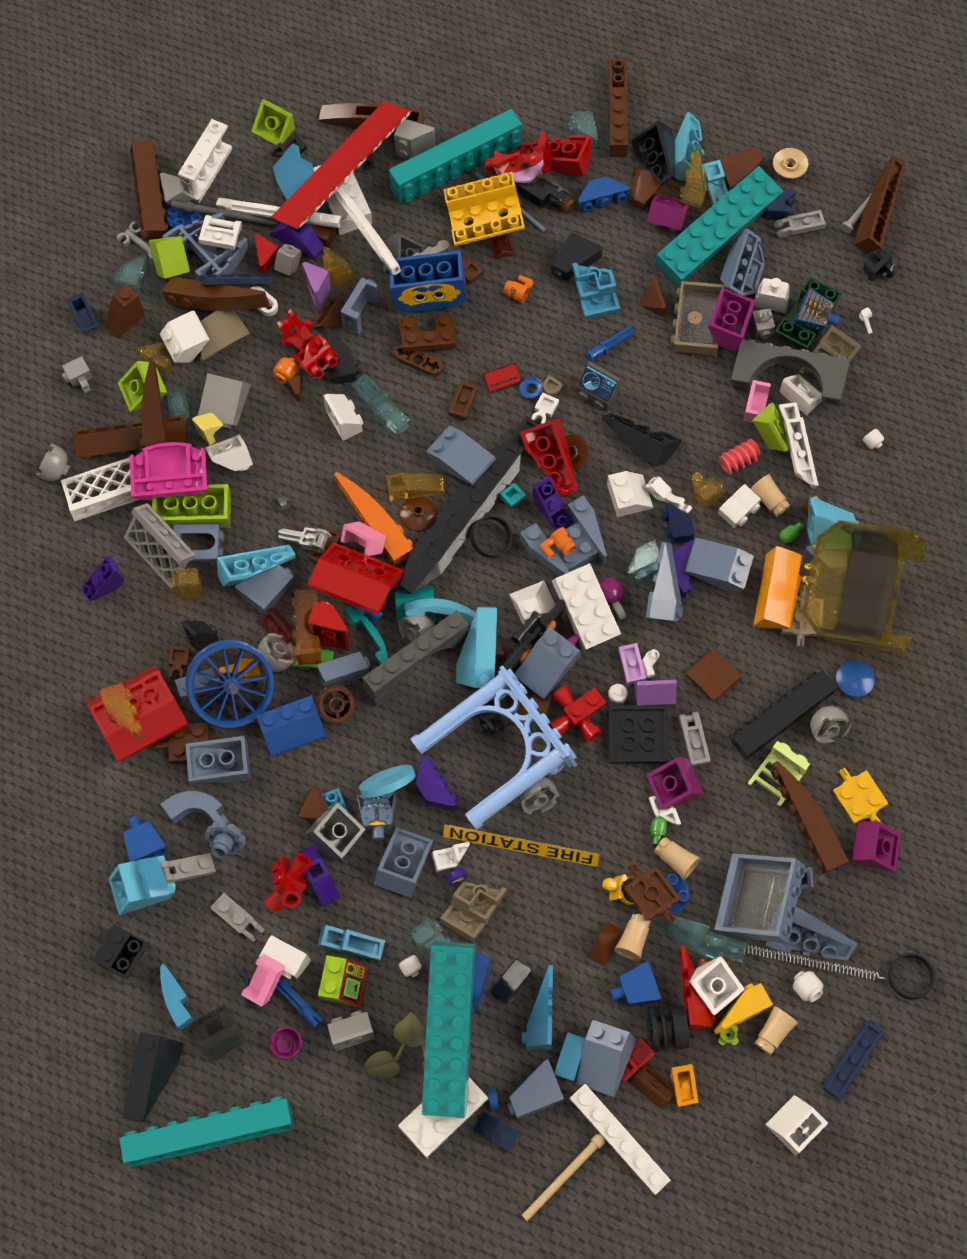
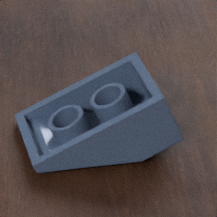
[426,425,496,485]
[685,538,754,594]
[514,627,581,700]
[185,736,251,783]
[374,827,433,898]
[576,1020,637,1098]

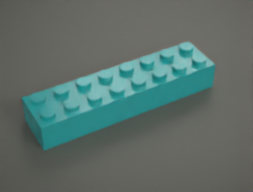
[389,109,522,204]
[654,166,783,287]
[422,941,476,1118]
[119,1096,295,1168]

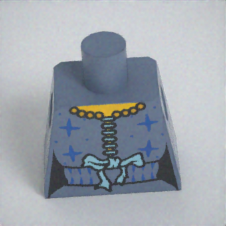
[357,793,396,841]

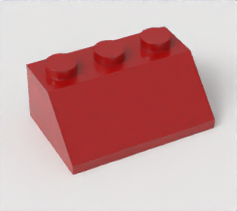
[308,601,351,651]

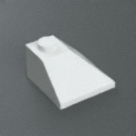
[205,434,253,471]
[509,581,555,626]

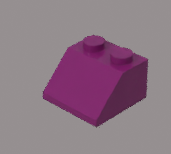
[647,194,691,232]
[646,757,704,810]
[853,821,901,872]

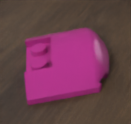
[129,442,208,500]

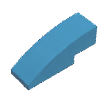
[317,925,385,960]
[160,964,194,1031]

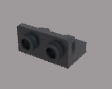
[474,699,511,736]

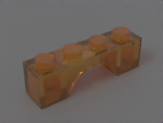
[291,589,322,665]

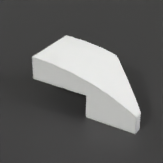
[649,791,681,826]
[431,842,470,872]

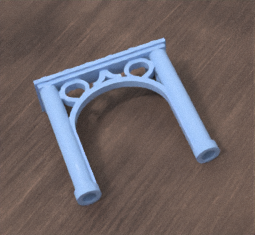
[410,665,577,830]

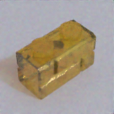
[171,568,203,600]

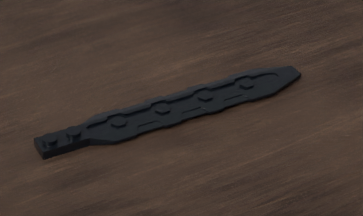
[400,416,539,594]

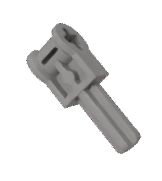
[278,527,331,553]

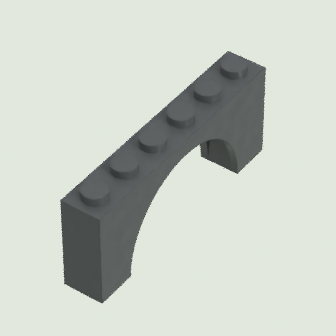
[731,339,850,407]
[363,610,469,706]

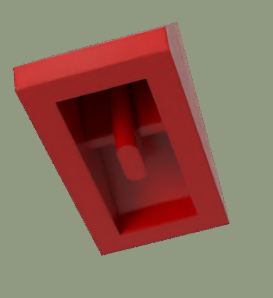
[255,234,279,274]

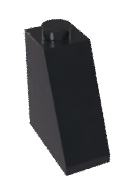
[551,232,603,281]

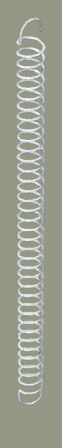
[733,944,885,980]

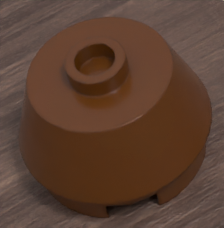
[316,685,355,724]

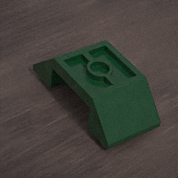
[775,277,842,349]

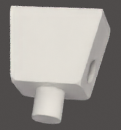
[754,278,790,313]

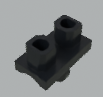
[863,248,895,282]

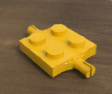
[833,767,888,824]

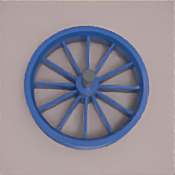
[185,640,274,728]

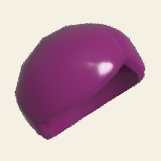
[598,577,623,608]
[270,1027,302,1060]

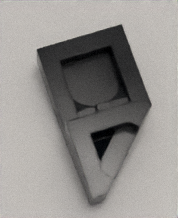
[269,134,307,157]

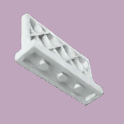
[61,458,140,521]

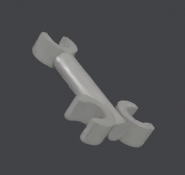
[117,222,154,261]

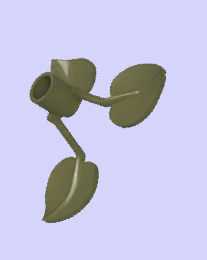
[364,1012,426,1078]

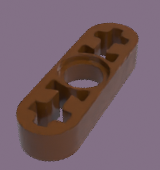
[394,344,443,377]

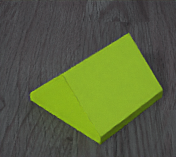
[251,99,295,145]
[149,236,190,279]
[752,403,788,452]

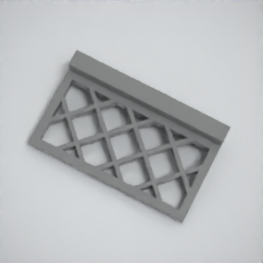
[124,503,195,589]

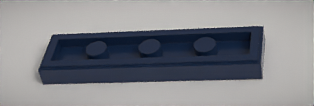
[199,274,273,285]
[822,1020,885,1100]

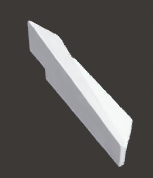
[778,402,818,489]

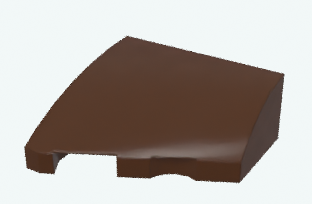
[629,168,662,211]

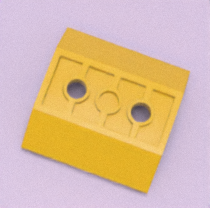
[443,172,525,246]

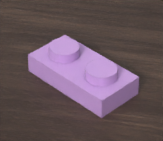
[618,643,646,685]

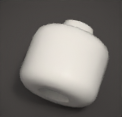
[863,429,884,449]
[608,684,628,705]
[399,955,422,978]

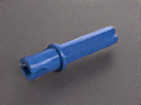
[585,326,634,362]
[275,979,324,1030]

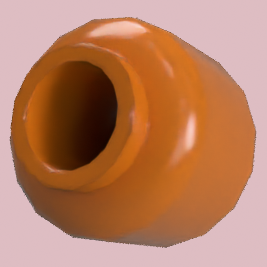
[273,357,300,385]

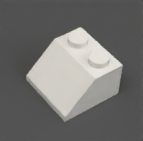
[160,311,210,363]
[323,394,364,441]
[607,471,653,517]
[259,935,311,979]

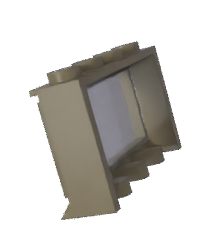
[671,281,725,357]

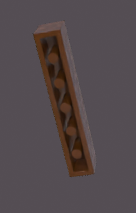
[130,141,168,240]
[73,416,188,459]

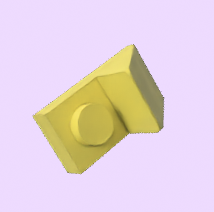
[192,413,223,445]

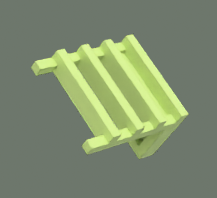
[748,741,810,807]

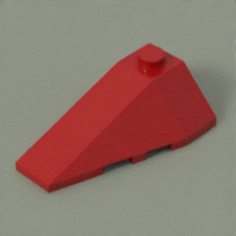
[518,135,592,177]
[520,419,578,496]
[679,946,716,1031]

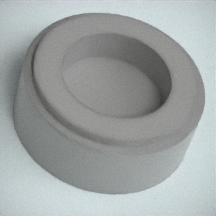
[611,601,626,621]

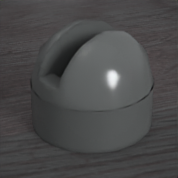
[275,496,291,512]

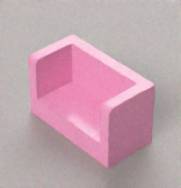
[743,380,771,424]
[341,521,386,556]
[241,954,285,1007]

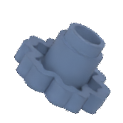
[205,821,246,858]

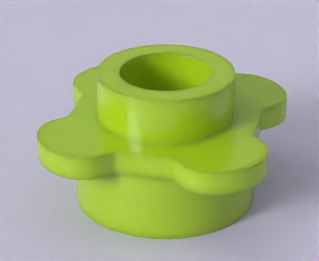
[718,1025,739,1045]

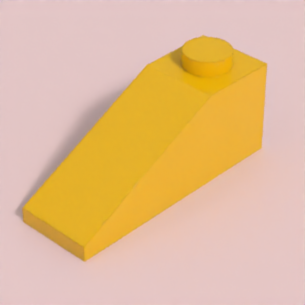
[714,983,773,1034]

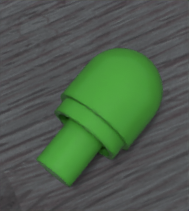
[780,523,803,544]
[650,817,667,845]

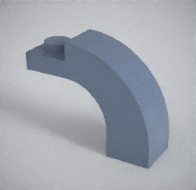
[160,791,230,824]

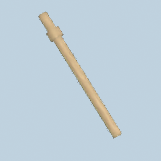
[521,1133,605,1221]

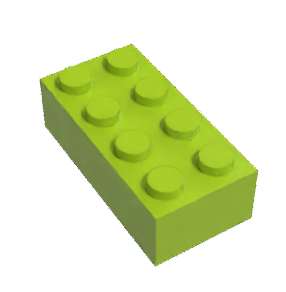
[152,484,231,529]

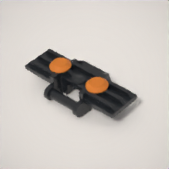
[503,599,564,672]

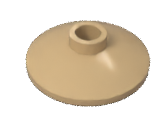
[773,148,808,179]

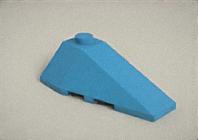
[522,965,553,1051]

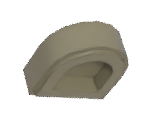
[542,375,564,397]

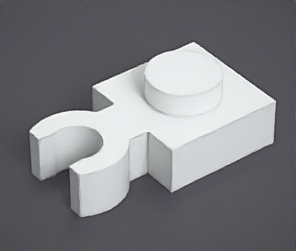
[532,393,559,424]

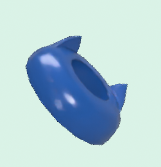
[519,377,543,400]

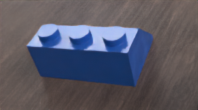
[256,695,326,757]

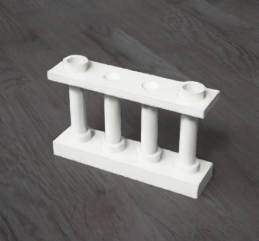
[178,119,232,203]

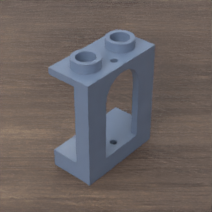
[173,524,224,566]

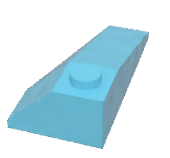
[675,112,705,183]
[217,545,296,587]
[456,607,497,688]

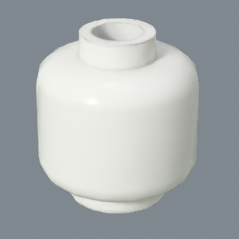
[793,971,823,1002]

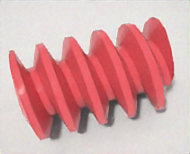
[718,439,760,476]

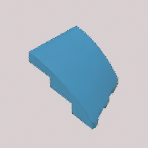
[273,144,314,200]
[572,263,620,319]

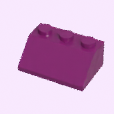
[708,287,755,352]

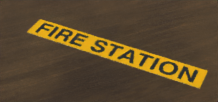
[443,824,600,867]

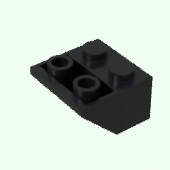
[92,924,149,979]

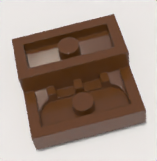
[685,649,742,702]

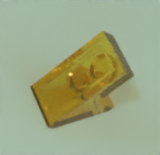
[137,342,173,375]

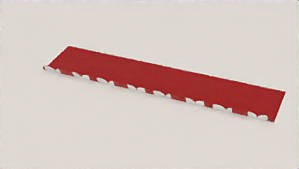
[271,101,412,229]

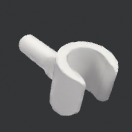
[859,308,873,334]

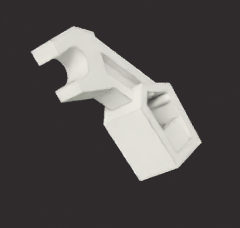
[645,477,692,514]

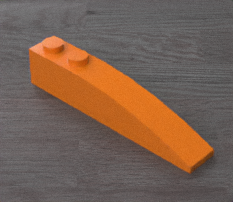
[334,472,414,567]

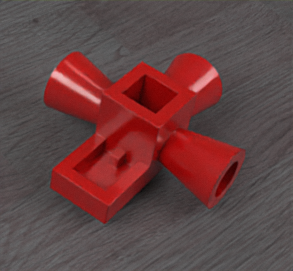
[548,685,607,743]
[264,853,313,912]

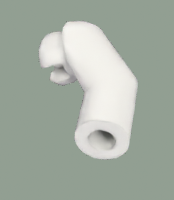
[642,649,659,678]

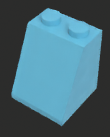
[807,497,862,549]
[109,855,176,916]

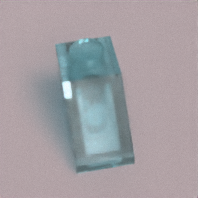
[568,110,598,149]
[114,254,149,294]
[167,386,190,420]
[628,540,660,583]

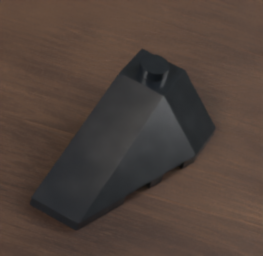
[632,121,675,186]
[602,413,682,466]
[123,1032,184,1122]

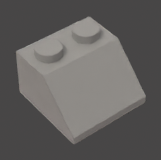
[394,119,435,159]
[327,1011,375,1051]

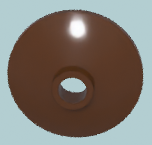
[566,434,589,470]
[400,497,437,531]

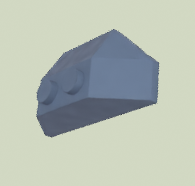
[720,229,765,296]

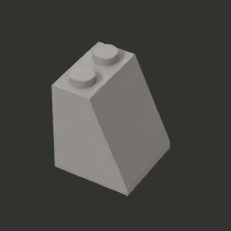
[198,373,251,428]

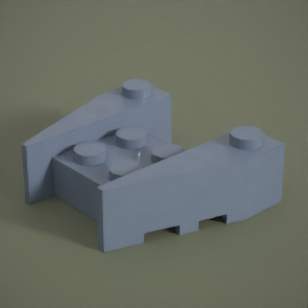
[162,212,249,281]
[520,495,607,577]

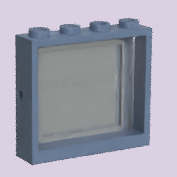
[714,854,805,943]

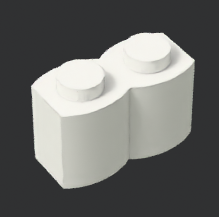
[718,484,761,528]

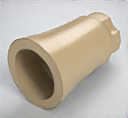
[751,474,790,517]
[654,837,700,880]
[614,914,651,961]
[754,1006,798,1055]

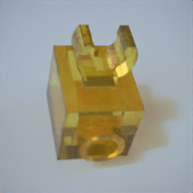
[691,472,723,509]

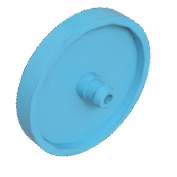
[359,765,416,798]

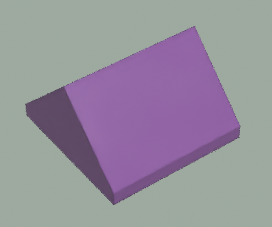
[302,262,331,310]
[634,680,677,706]

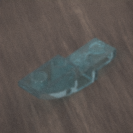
[351,374,412,435]
[665,915,748,963]

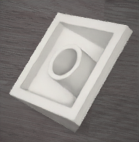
[780,374,822,415]
[689,956,745,1015]

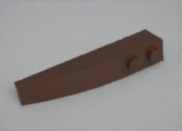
[854,155,905,255]
[162,277,270,311]
[140,357,168,449]

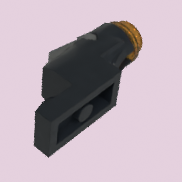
[515,178,576,213]

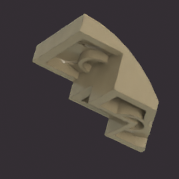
[200,311,250,362]
[799,325,861,374]
[439,882,507,943]

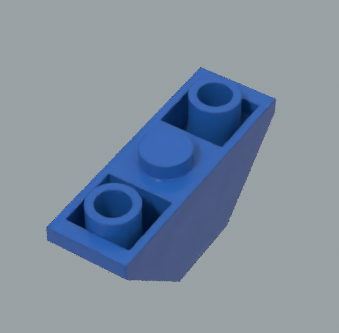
[577,176,630,212]

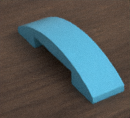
[703,160,728,205]
[404,598,475,625]

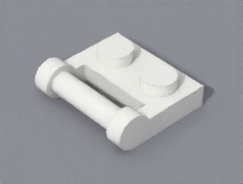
[199,215,242,250]

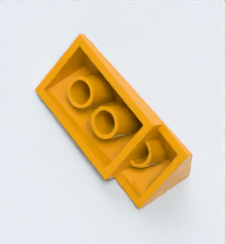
[753,546,803,629]

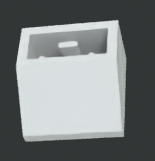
[765,1095,828,1156]

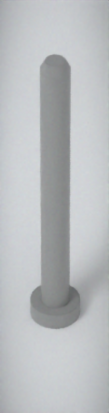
[840,194,871,234]

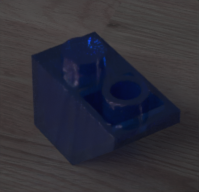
[662,503,694,544]

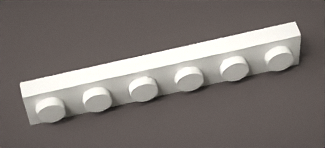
[569,1084,671,1195]

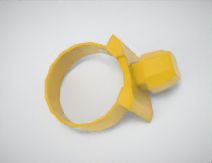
[602,874,635,905]

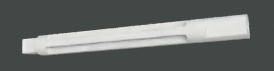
[333,185,401,275]
[216,198,343,228]

